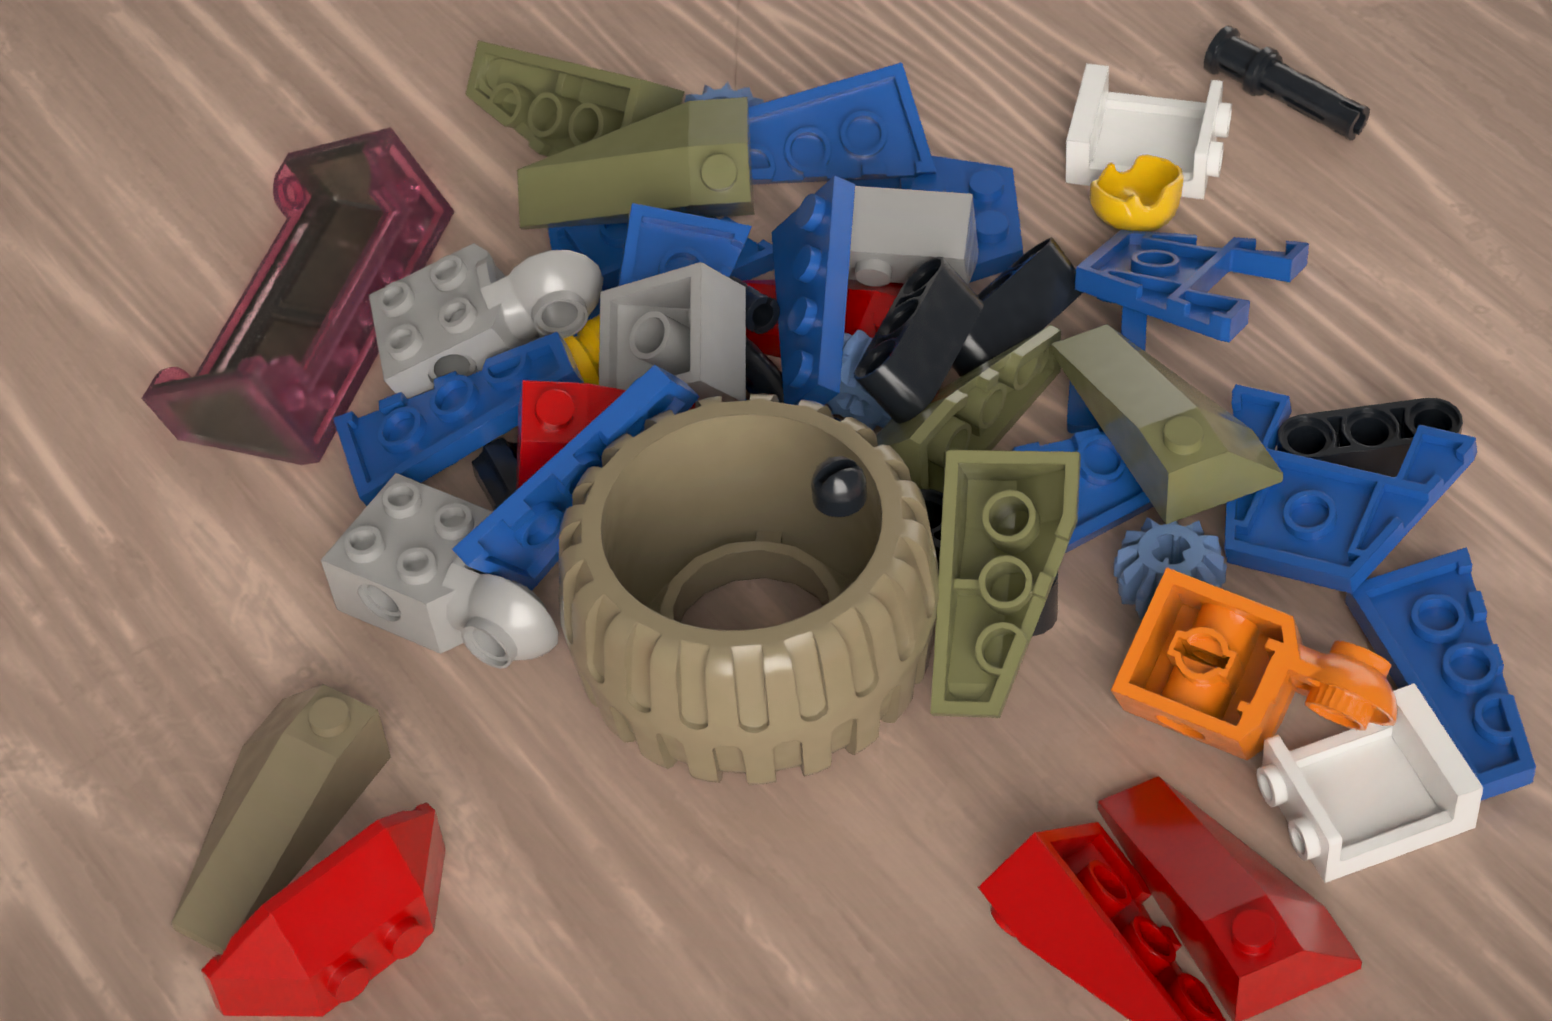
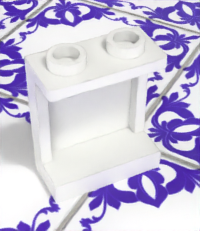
[1066,63,1232,199]
[1256,683,1483,883]

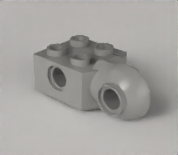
[369,243,603,399]
[321,473,558,669]

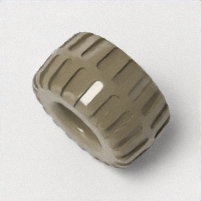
[558,393,939,784]

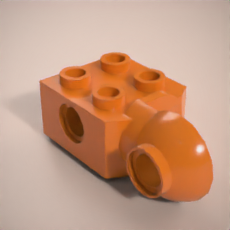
[1111,567,1397,761]

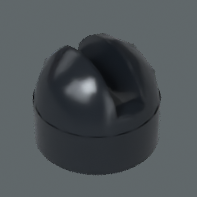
[811,456,867,517]

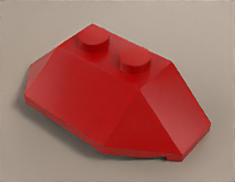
[201,802,446,1017]

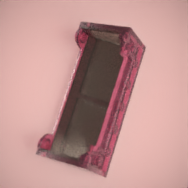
[141,127,455,465]

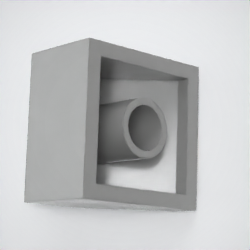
[848,186,979,287]
[599,262,746,402]

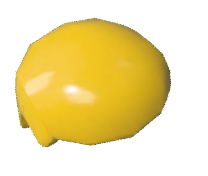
[1089,154,1184,232]

